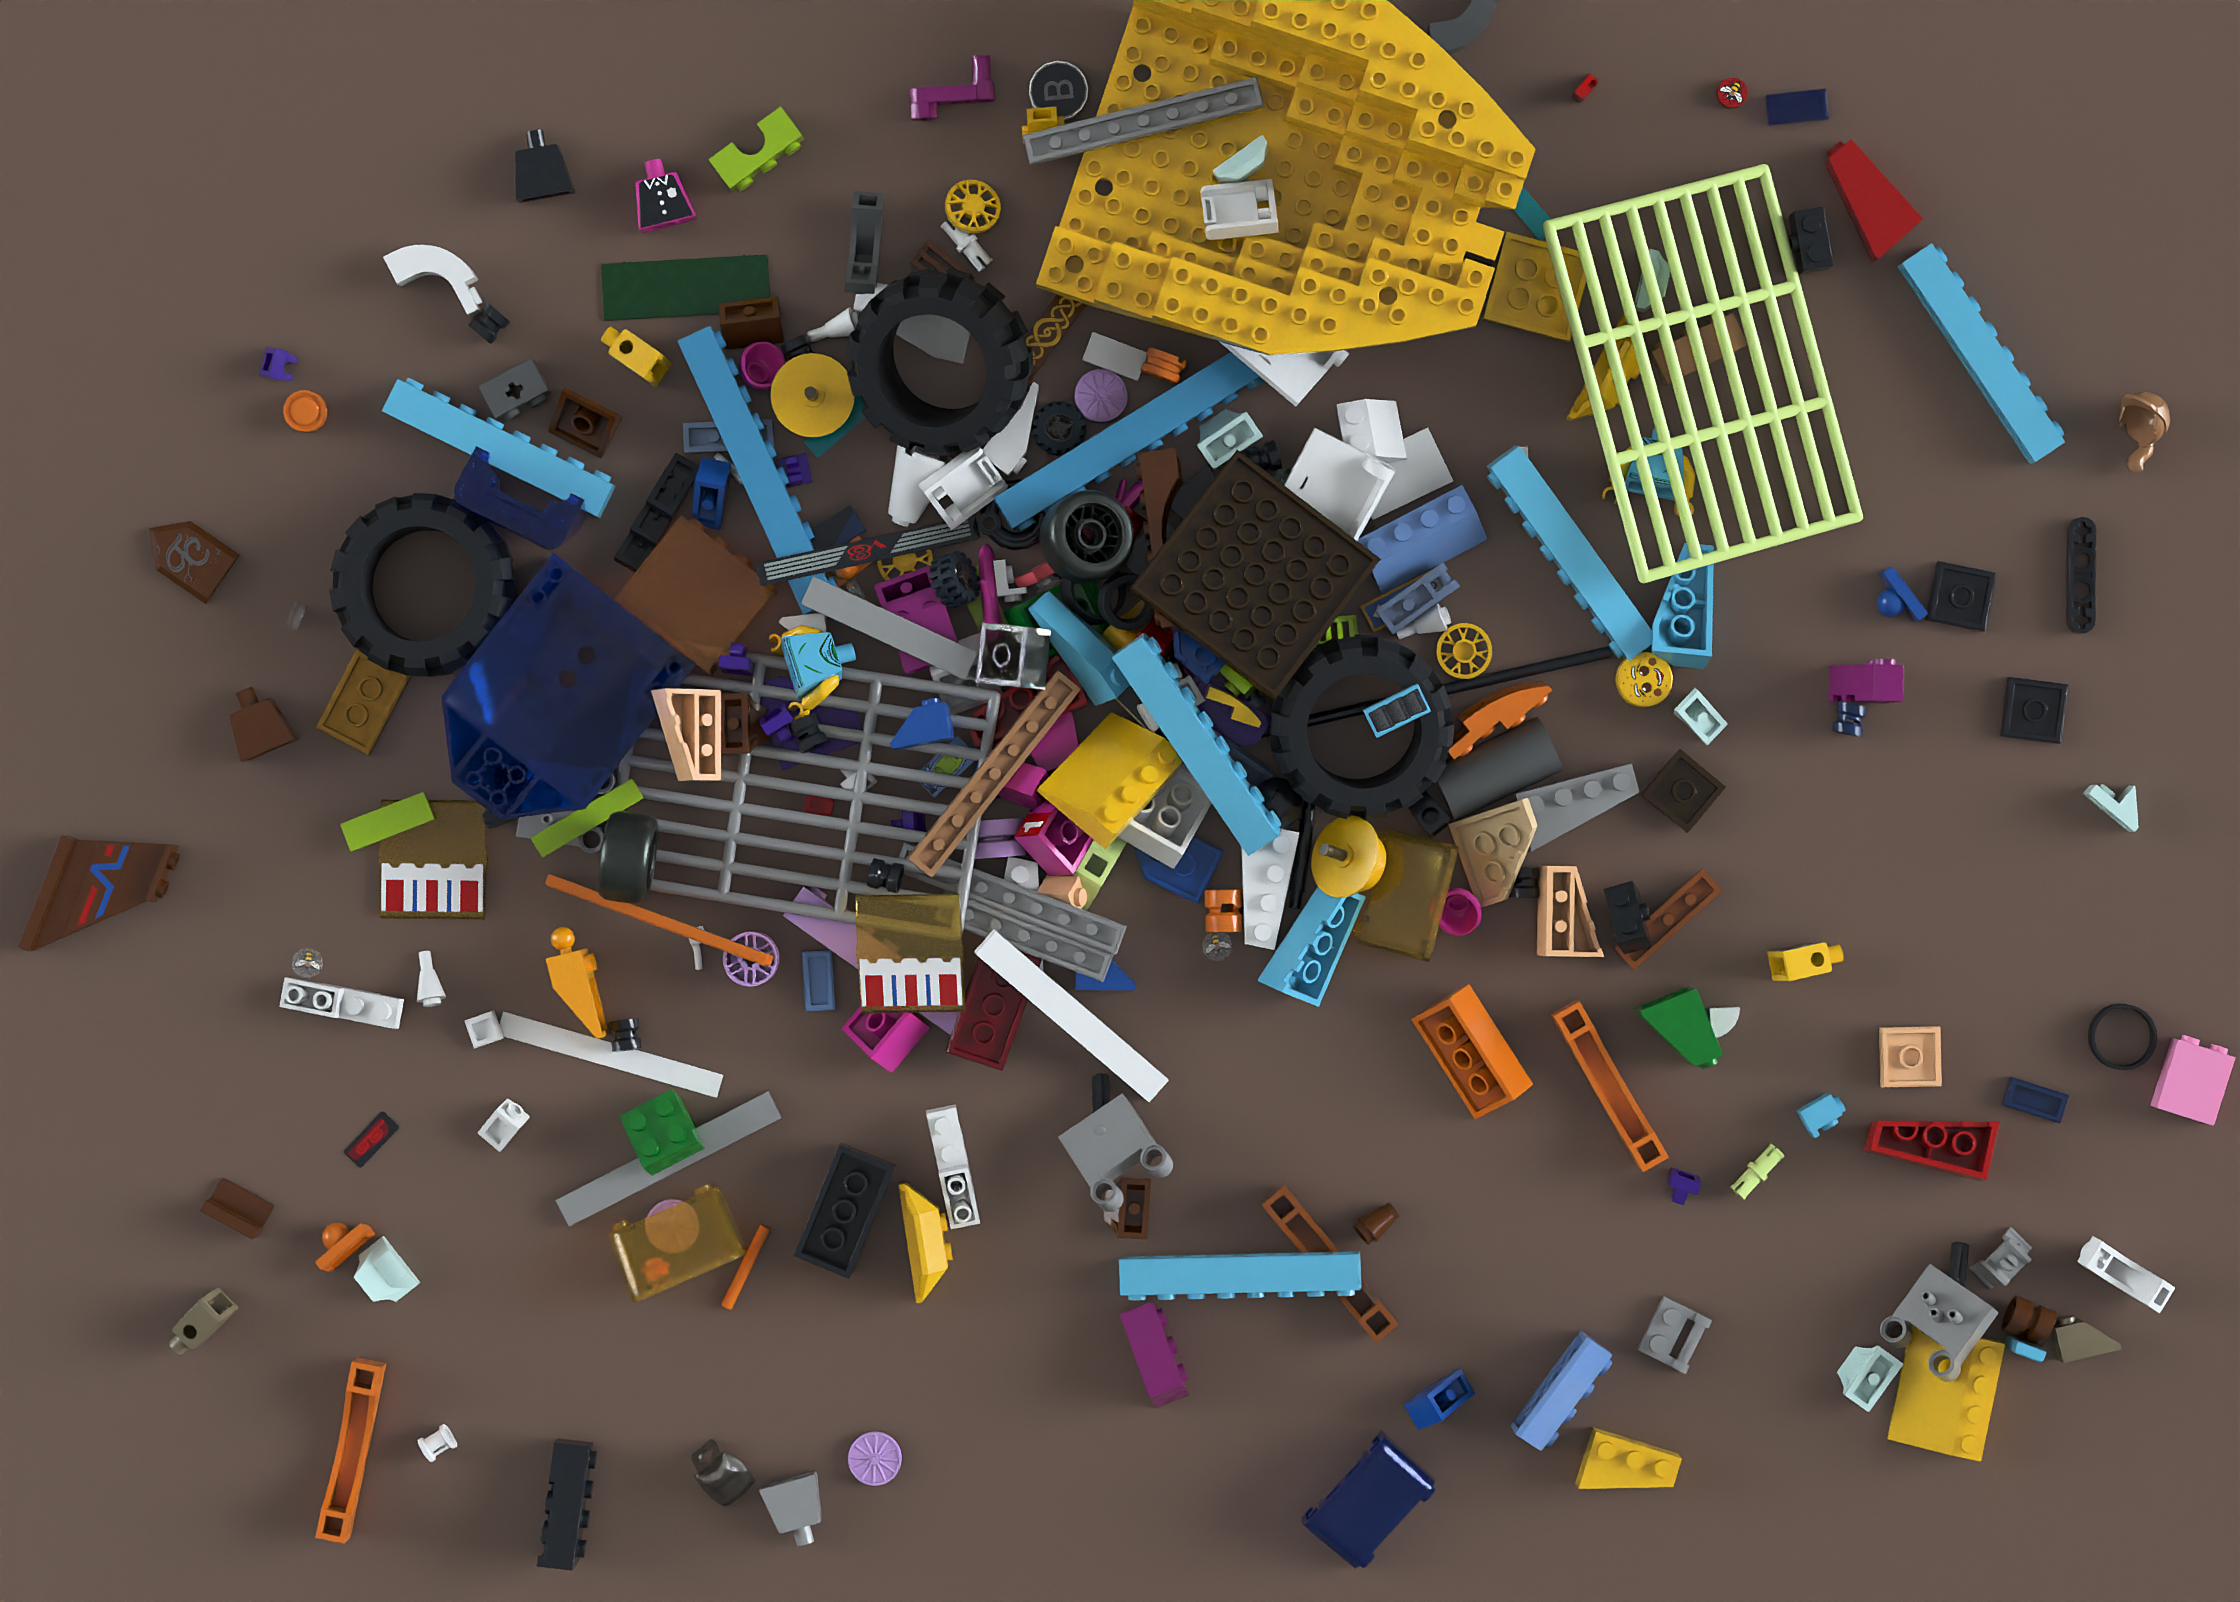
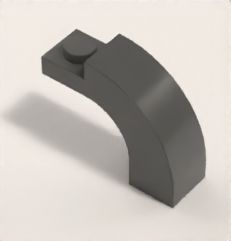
[1427,0,1496,55]
[844,191,884,294]

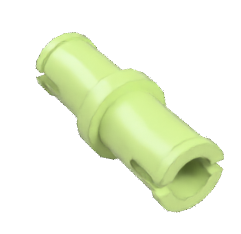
[1730,1143,1785,1200]

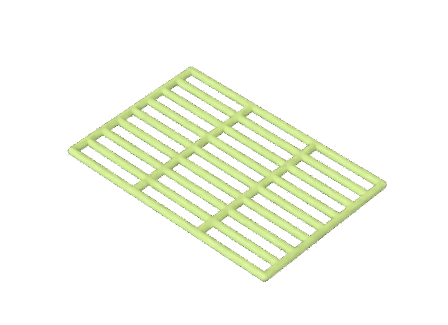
[1543,164,1863,583]

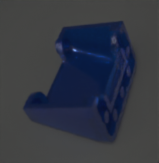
[454,446,586,550]
[1301,1430,1436,1569]

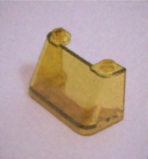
[1353,828,1458,962]
[608,1183,747,1303]

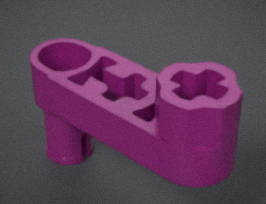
[909,55,995,121]

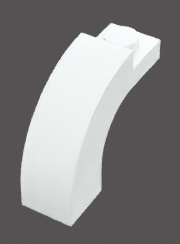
[383,245,482,317]
[2077,1236,2175,1313]

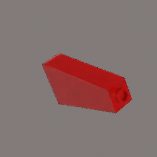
[1824,139,1923,262]

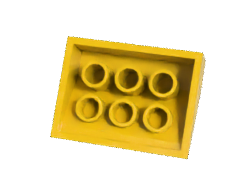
[1037,712,1184,849]
[1887,1326,2005,1462]

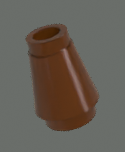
[1354,1203,1399,1245]

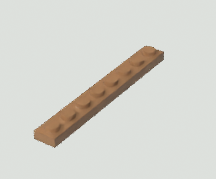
[907,670,1081,878]

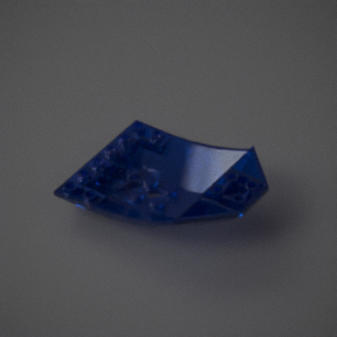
[441,553,696,820]

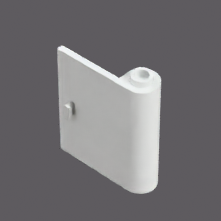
[1219,341,1349,406]
[1284,428,1395,541]

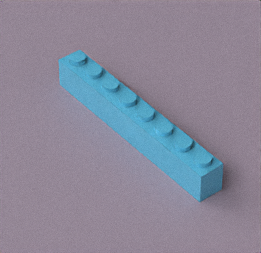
[1897,243,2065,464]
[382,378,616,518]
[1486,445,1652,661]
[1112,633,1281,856]
[1119,1251,1362,1301]

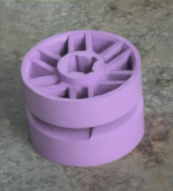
[975,818,1027,859]
[723,931,780,987]

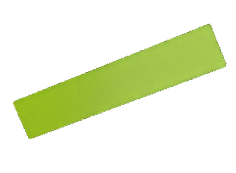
[531,779,644,857]

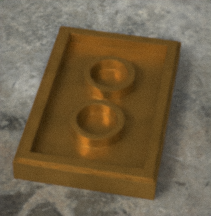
[315,648,411,755]

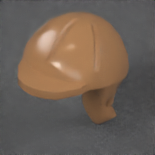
[2119,392,2171,474]

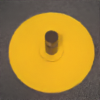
[771,353,855,437]
[1311,815,1386,898]

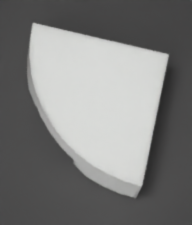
[1709,1007,1740,1038]

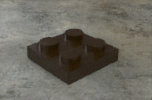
[1641,749,1726,833]

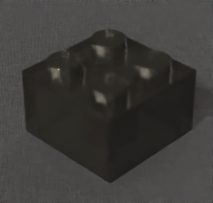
[976,622,1051,690]

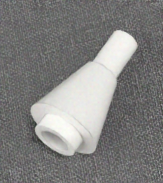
[807,307,859,343]
[1396,603,1452,639]
[417,951,446,1007]

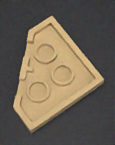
[1448,797,1538,908]

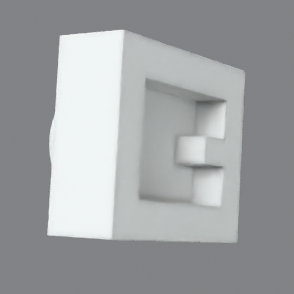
[993,559,1028,602]
[478,1099,530,1152]

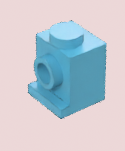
[1796,1092,1846,1138]

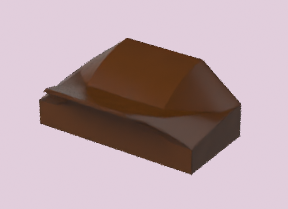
[721,693,767,755]
[1104,1177,1151,1240]

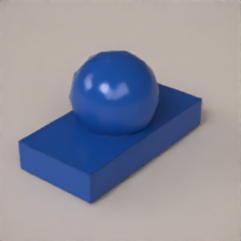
[1877,567,1927,622]

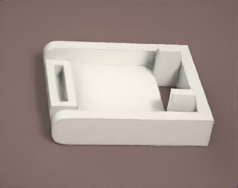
[1200,179,1279,240]
[918,447,1008,530]

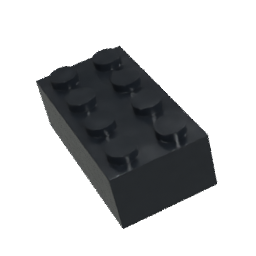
[794,1142,896,1279]

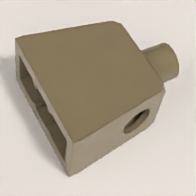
[169,1287,239,1355]

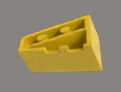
[1575,1427,1682,1489]

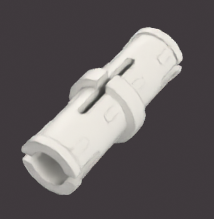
[940,216,993,272]

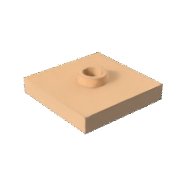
[1879,1026,1942,1088]

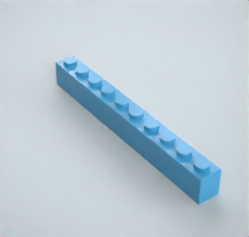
[677,326,838,615]
[994,352,1265,531]

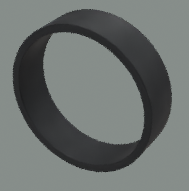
[2088,1004,2157,1070]

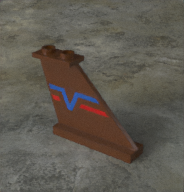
[18,835,180,951]

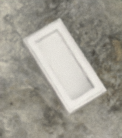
[1082,332,1147,382]

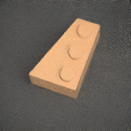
[651,688,721,782]
[1537,866,1604,957]

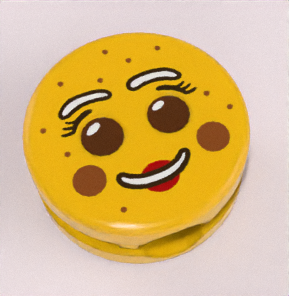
[1615,652,1673,707]

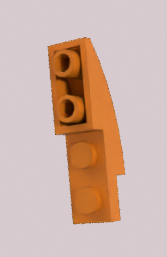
[1448,681,1552,760]

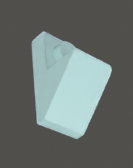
[1673,688,1728,745]
[2083,784,2139,832]

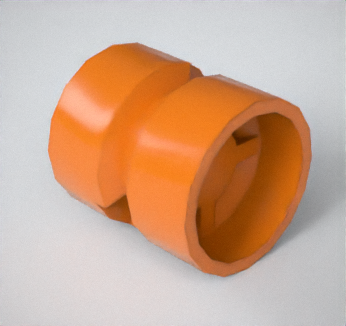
[1204,889,1244,932]

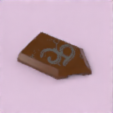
[149,521,240,604]

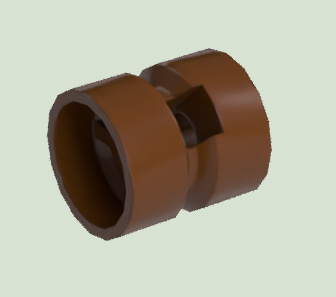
[2001,1295,2056,1347]

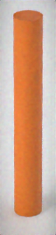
[721,1224,771,1310]

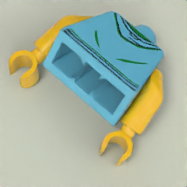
[1602,428,1695,516]
[769,625,856,720]

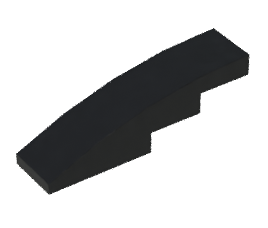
[614,453,699,575]

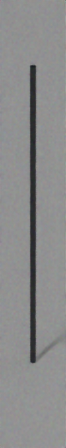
[995,646,1611,799]

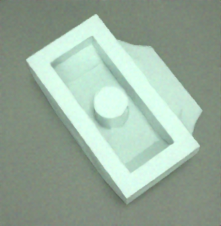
[1213,135,1269,184]
[1634,249,1671,313]
[1197,409,1263,470]
[354,1236,421,1302]
[1837,1346,1903,1412]

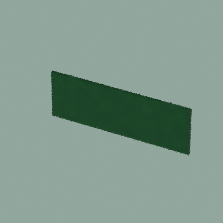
[601,255,770,321]

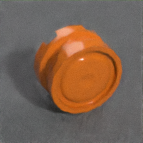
[283,390,328,432]

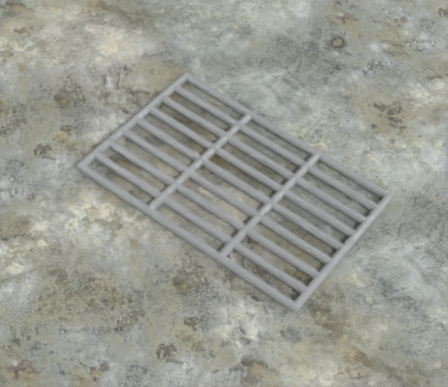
[615,636,1001,940]

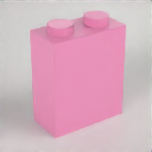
[2150,1035,2236,1126]

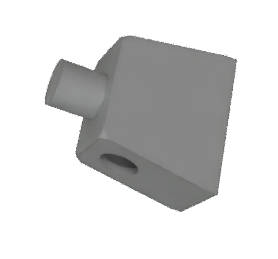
[759,1470,822,1546]

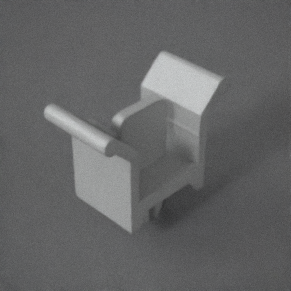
[1969,1227,2032,1290]

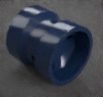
[1832,702,1867,737]

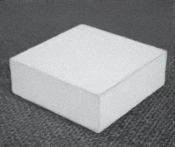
[464,1010,504,1049]

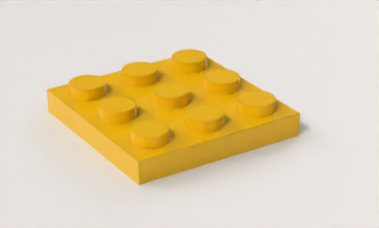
[1483,232,1593,342]

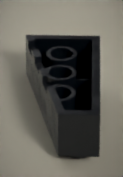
[537,1438,597,1571]

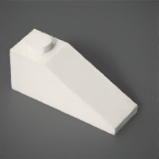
[982,382,1039,477]

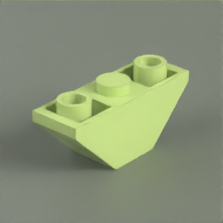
[1073,837,1127,911]

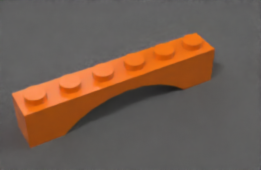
[1550,1000,1669,1172]
[315,1357,387,1544]

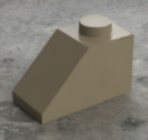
[2051,1315,2122,1363]

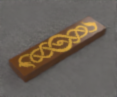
[1025,295,1087,384]

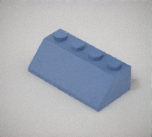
[1358,485,1488,595]
[1510,1331,1613,1451]

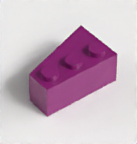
[1828,659,1904,703]
[1119,1302,1189,1408]

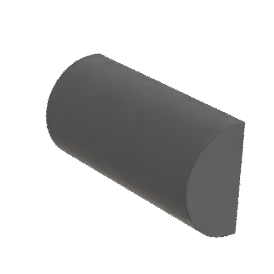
[1436,717,1563,821]

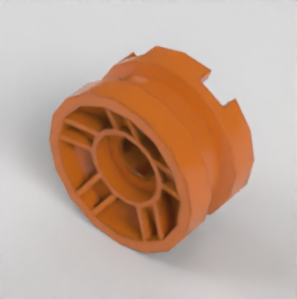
[1140,348,1187,385]

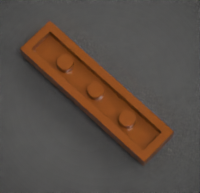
[1613,868,1723,970]

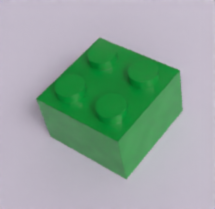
[619,1089,705,1176]

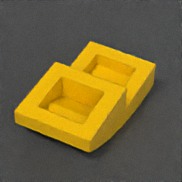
[1205,684,1261,728]

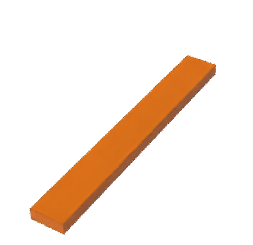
[545,874,774,967]

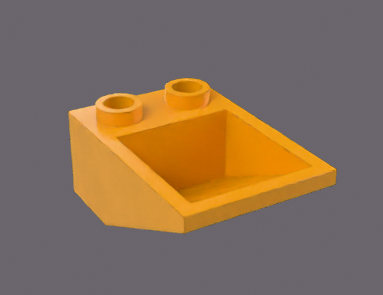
[546,927,609,1039]

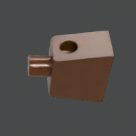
[230,687,299,762]

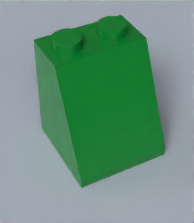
[1634,986,1723,1069]

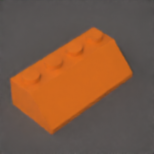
[1411,984,1533,1120]

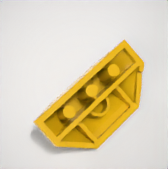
[1566,313,1640,421]
[898,1182,953,1303]

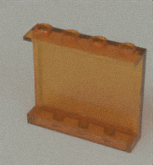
[614,515,778,676]

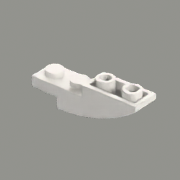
[279,977,404,1029]
[926,1104,980,1229]

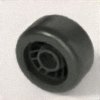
[1039,490,1134,583]
[598,811,658,904]

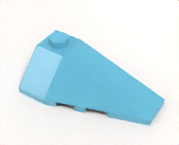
[1651,543,1714,669]
[1028,591,1130,706]

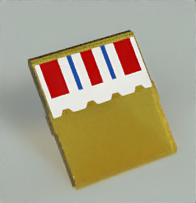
[378,800,488,920]
[855,894,966,1013]

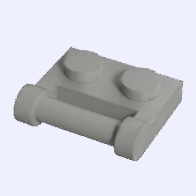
[1637,1296,1713,1374]

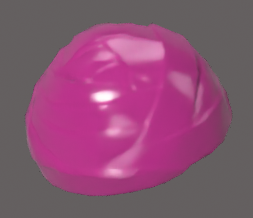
[739,342,785,390]
[1434,888,1482,936]

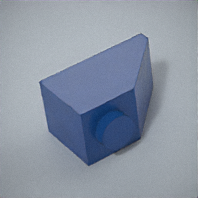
[691,457,731,530]
[890,698,955,750]
[1075,960,1135,990]
[1403,1369,1475,1430]

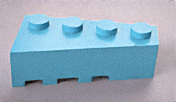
[1257,887,1366,1007]

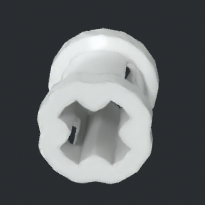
[418,1424,457,1462]

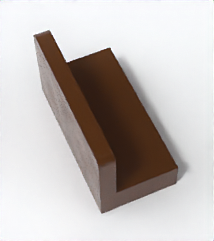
[719,296,784,349]
[200,1178,274,1240]

